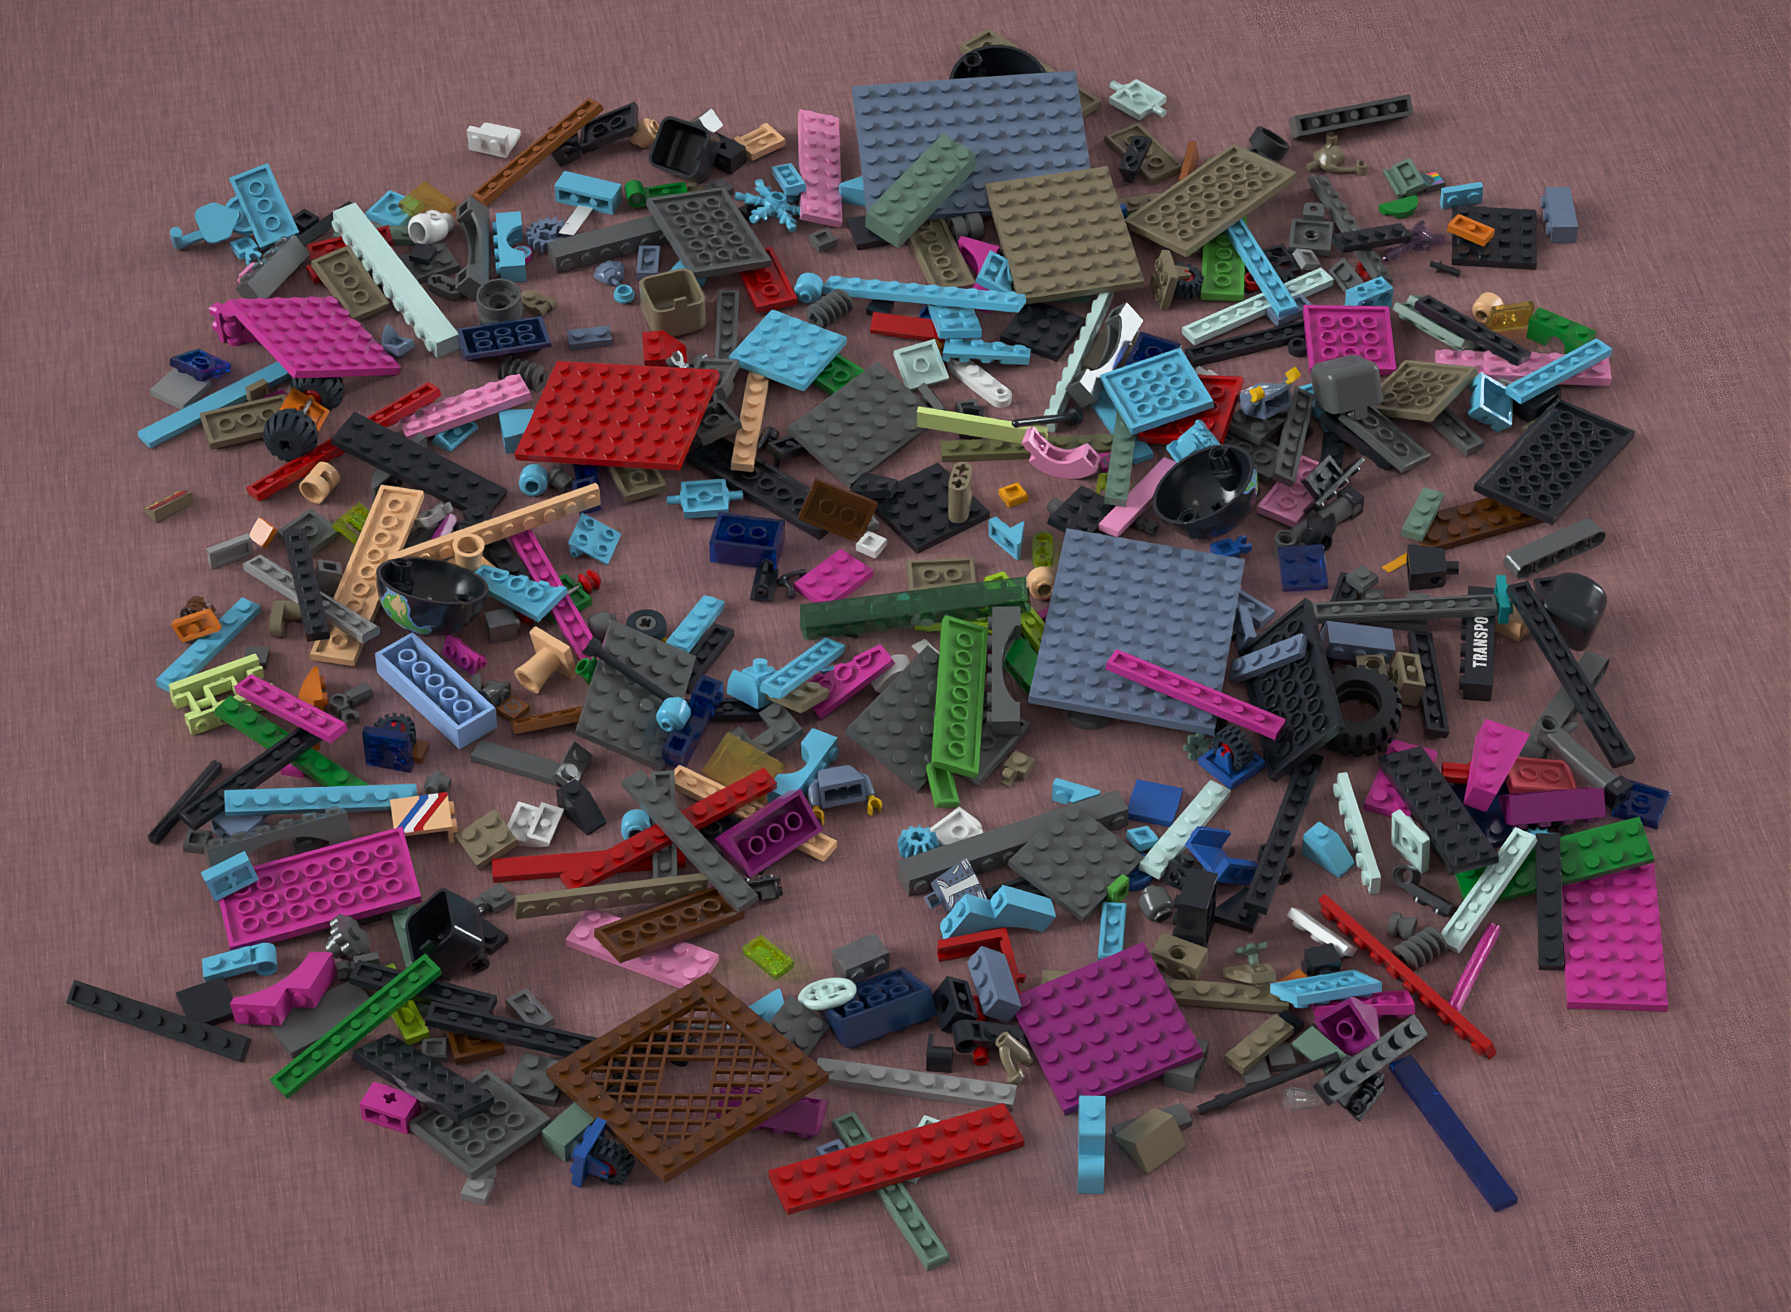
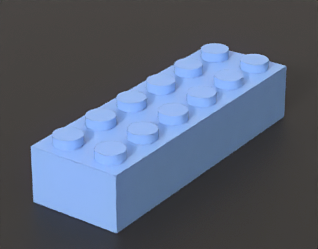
[375,632,497,750]

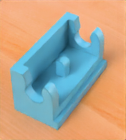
[201,851,259,902]

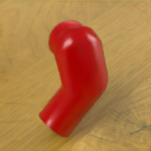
[1355,262,1372,282]

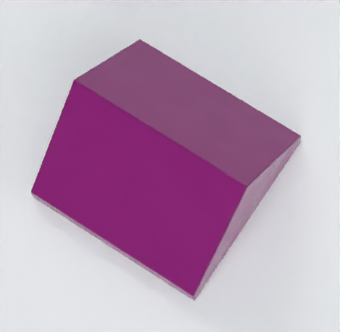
[1314,997,1380,1056]

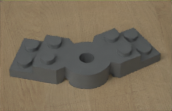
[694,358,743,446]

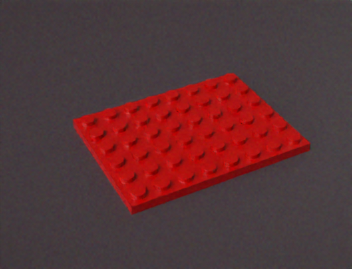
[514,361,720,471]

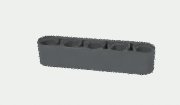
[1503,518,1606,580]

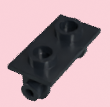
[750,558,779,602]
[743,874,783,901]

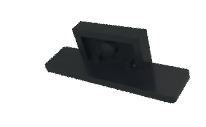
[1300,455,1365,514]

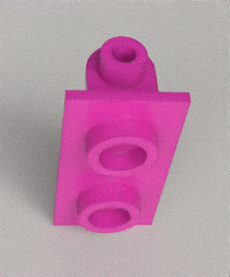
[442,634,487,675]

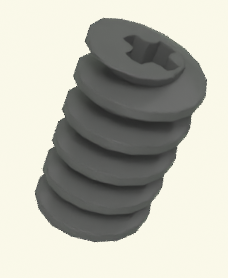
[806,289,854,328]
[497,355,546,392]
[1392,927,1448,971]

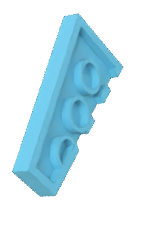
[942,338,1031,365]

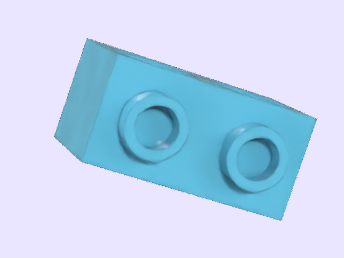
[1345,276,1394,308]

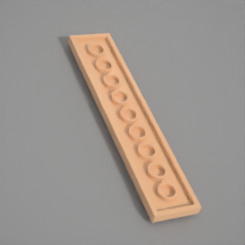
[310,485,425,666]

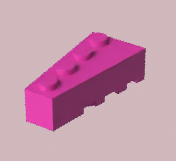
[1464,719,1530,812]

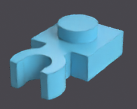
[230,235,262,266]

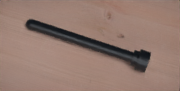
[1012,408,1083,428]
[582,637,673,701]

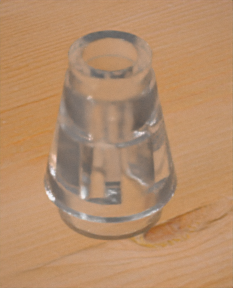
[1283,1086,1322,1112]

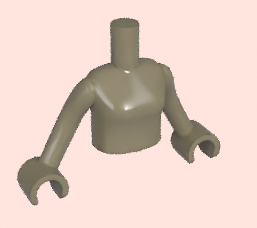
[1306,131,1368,176]

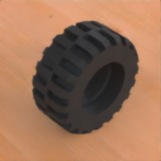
[1327,665,1402,757]

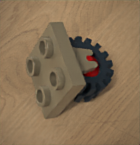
[1150,250,1204,310]

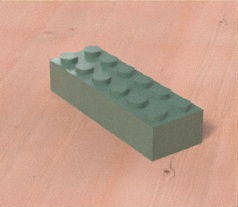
[865,133,976,249]

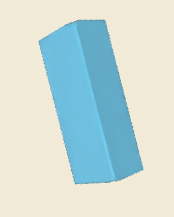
[431,421,479,452]

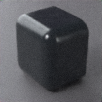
[649,116,721,184]
[405,888,485,978]

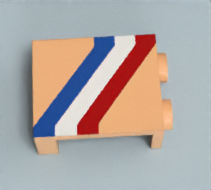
[390,792,458,843]

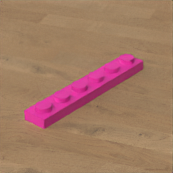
[234,674,348,743]

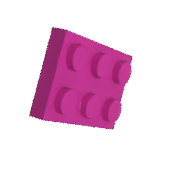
[794,549,874,611]

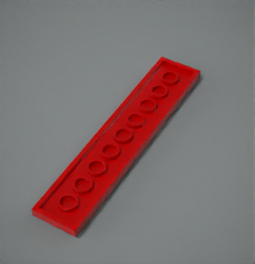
[768,1103,1025,1215]

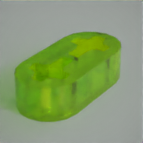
[1032,531,1053,567]

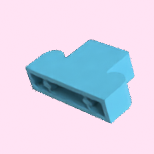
[1078,1095,1105,1194]

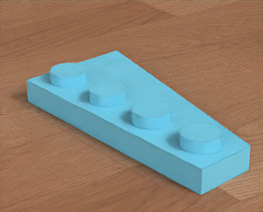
[475,564,567,622]

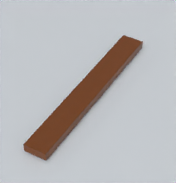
[471,98,604,207]

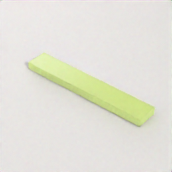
[917,407,1048,444]

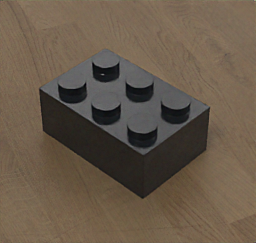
[1172,868,1218,948]

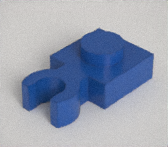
[1209,535,1252,558]

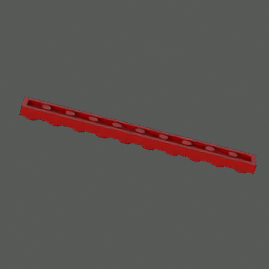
[246,382,442,502]
[560,767,777,889]
[1318,894,1497,1060]

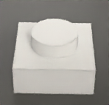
[856,531,887,558]

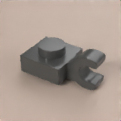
[471,883,514,916]

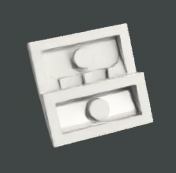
[507,801,564,847]

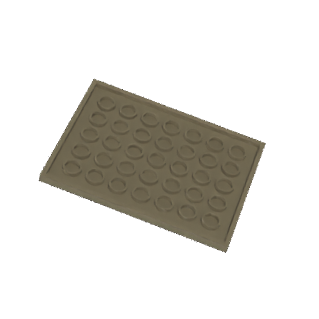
[985,166,1144,305]

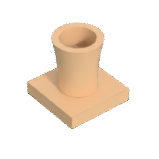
[447,533,496,572]
[514,626,578,693]

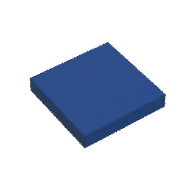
[1128,779,1183,827]

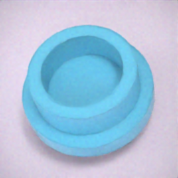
[614,285,635,304]

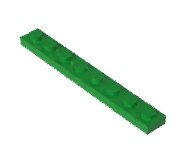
[215,695,368,787]
[270,954,442,1099]

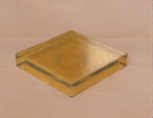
[398,181,457,217]
[1484,301,1535,332]

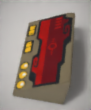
[144,490,194,523]

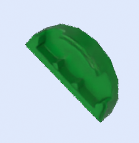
[1378,195,1418,219]

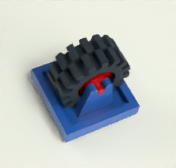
[1198,725,1265,790]
[570,1117,635,1188]

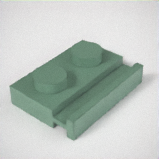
[1383,158,1427,199]

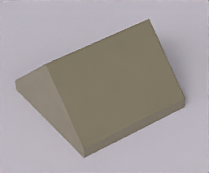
[1114,1108,1186,1175]

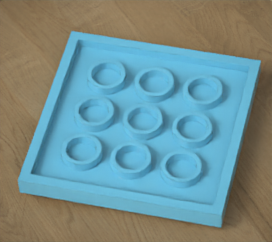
[729,309,847,391]
[1100,348,1214,435]

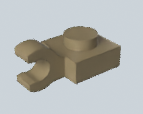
[1001,751,1036,787]

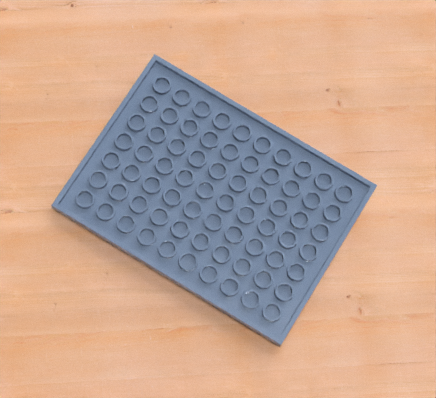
[851,71,1091,220]
[1028,528,1245,736]

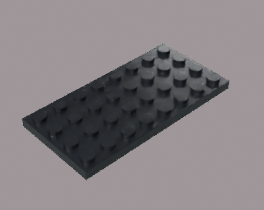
[1473,398,1635,525]
[1238,597,1345,783]

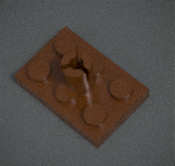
[798,477,878,543]

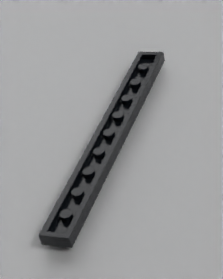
[1506,581,1636,769]
[1243,753,1324,915]

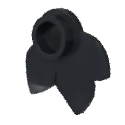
[1302,510,1336,553]

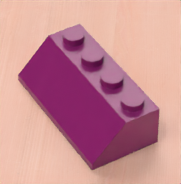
[1498,787,1606,829]
[715,789,823,878]
[716,1087,828,1139]

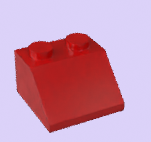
[642,331,687,367]

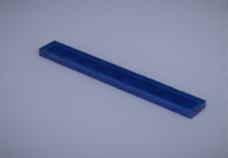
[1389,1055,1518,1212]

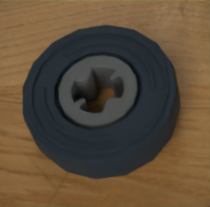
[626,609,667,641]

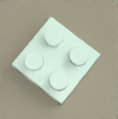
[893,339,949,391]
[1391,809,1430,874]

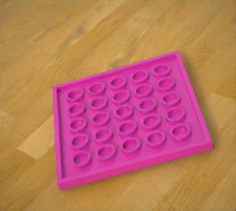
[227,296,401,378]

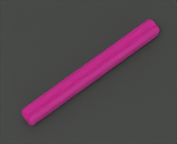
[1448,923,1501,1012]

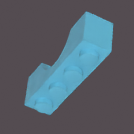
[492,211,527,282]
[767,728,839,804]

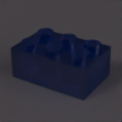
[709,512,785,569]

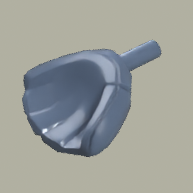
[593,260,625,287]

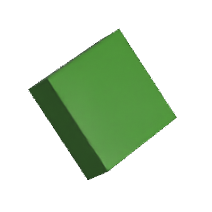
[1106,874,1129,903]

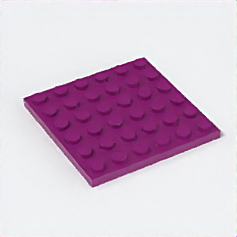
[1014,942,1204,1116]

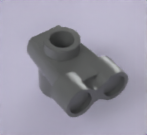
[479,680,511,709]
[424,771,451,795]

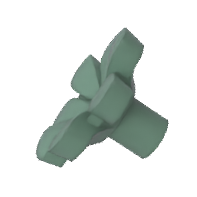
[1183,733,1211,762]
[1235,942,1267,964]

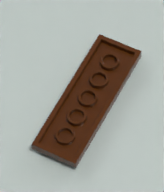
[1419,497,1543,550]
[594,886,745,963]

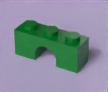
[1526,307,1596,354]

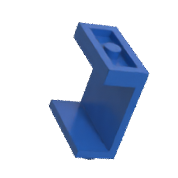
[1185,826,1258,886]

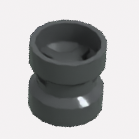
[1387,911,1418,940]

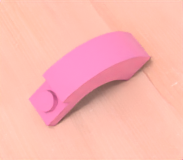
[1022,426,1101,479]

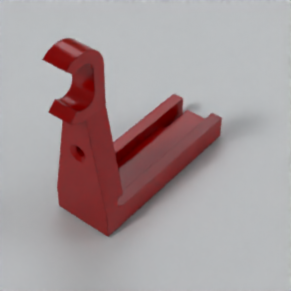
[937,927,1027,994]

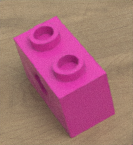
[360,1082,421,1134]

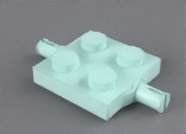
[1109,79,1167,121]

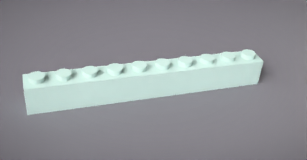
[332,203,459,358]

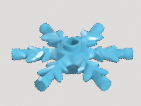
[734,179,800,232]

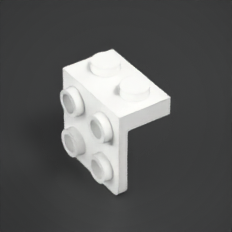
[467,123,521,158]

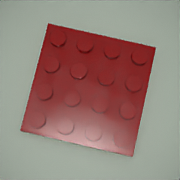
[1137,374,1244,444]

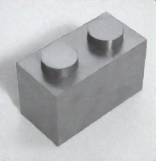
[832,933,889,983]

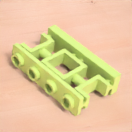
[169,653,273,736]

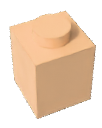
[1494,604,1530,642]

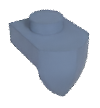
[382,324,415,357]

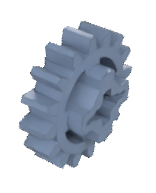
[526,217,572,253]

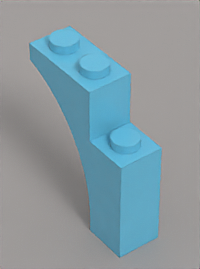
[940,885,1056,939]

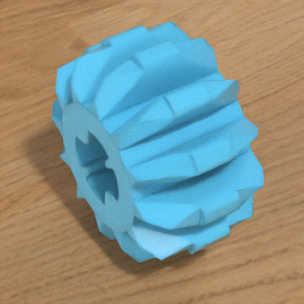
[898,824,938,858]

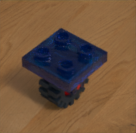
[362,713,417,773]

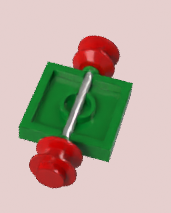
[519,569,601,625]

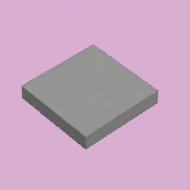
[150,365,212,410]

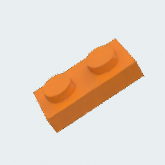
[1447,214,1495,247]
[171,608,222,643]

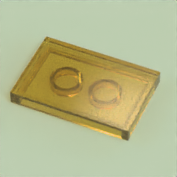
[702,732,785,803]

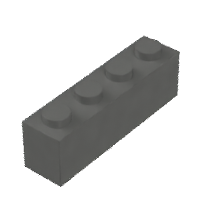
[235,234,310,299]

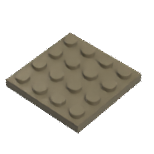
[1372,360,1478,422]

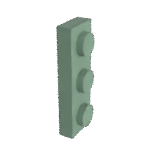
[1401,487,1445,542]

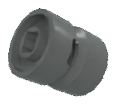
[948,212,985,245]

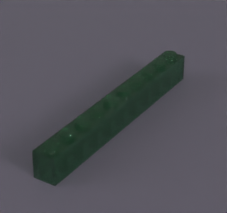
[799,576,1031,640]

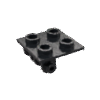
[1336,1054,1385,1122]

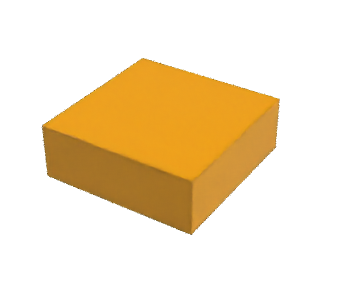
[998,482,1028,508]

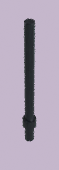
[1196,1052,1340,1115]

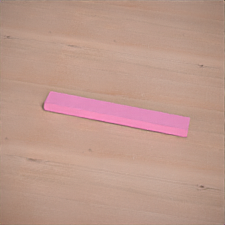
[1098,457,1177,537]

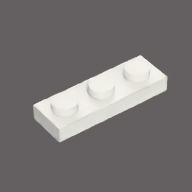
[1287,908,1357,957]

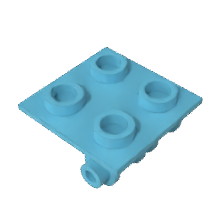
[568,513,621,565]

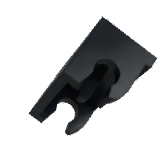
[548,126,580,167]

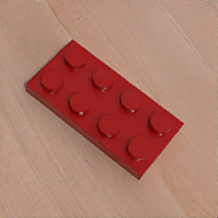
[738,246,798,314]

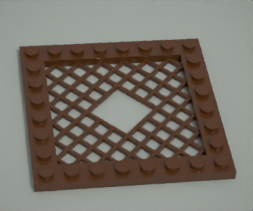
[546,972,829,1183]

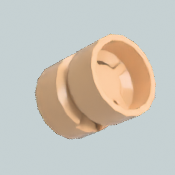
[299,462,340,504]

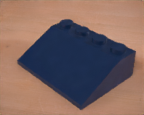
[457,316,552,362]
[815,966,937,1048]

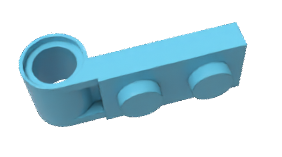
[202,943,278,982]

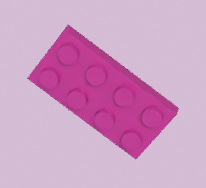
[1364,739,1438,818]
[1310,990,1415,1018]

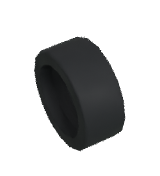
[1249,126,1290,161]

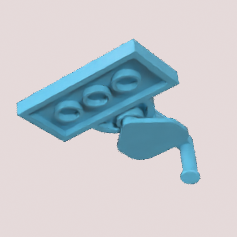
[170,163,300,251]

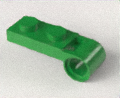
[624,180,687,207]

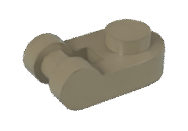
[521,290,557,317]

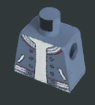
[924,857,987,913]

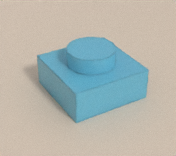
[1126,826,1159,852]

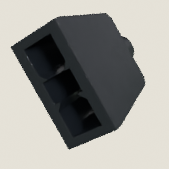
[1406,544,1459,591]

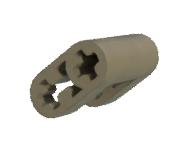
[948,462,972,523]
[269,600,306,637]

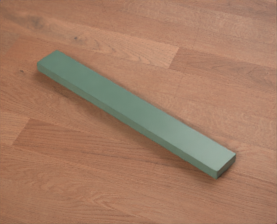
[831,1111,950,1271]

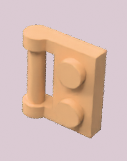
[732,123,786,161]

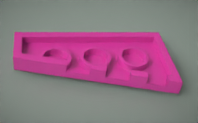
[808,644,896,720]

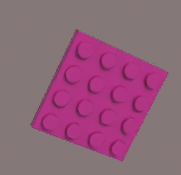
[1303,305,1396,375]

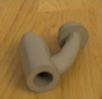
[996,1032,1033,1085]

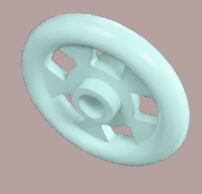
[798,978,856,1010]

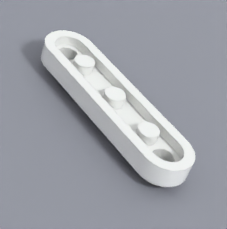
[947,357,1012,408]

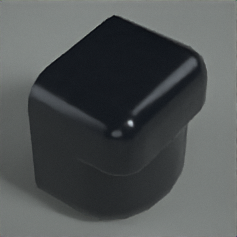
[1541,572,1607,651]

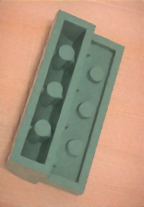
[1393,295,1480,351]

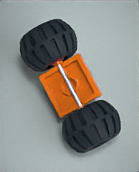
[263,377,344,462]

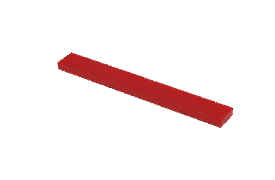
[492,847,686,883]

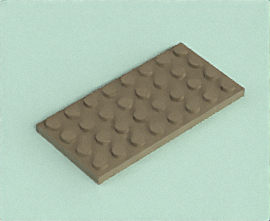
[1124,144,1297,257]

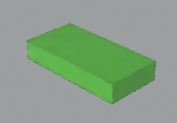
[926,763,960,808]

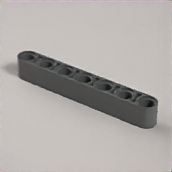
[1519,651,1609,759]

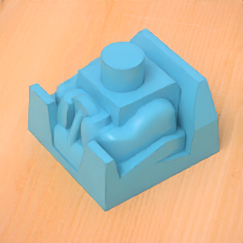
[1467,372,1513,432]
[1166,420,1221,463]
[727,658,777,709]

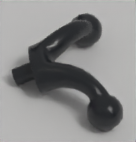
[777,569,807,599]

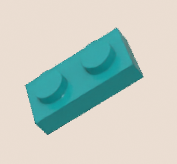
[1494,575,1513,624]

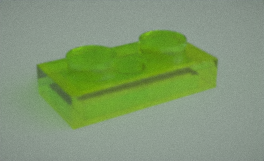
[742,934,794,980]

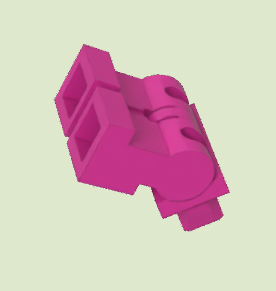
[209,300,262,346]

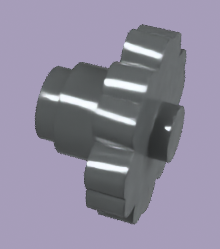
[325,914,371,959]

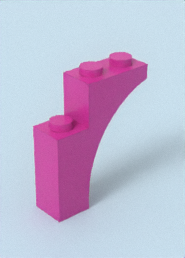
[958,236,1000,314]
[230,951,338,1026]

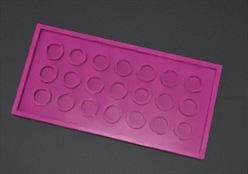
[219,827,422,951]
[1562,863,1668,1012]

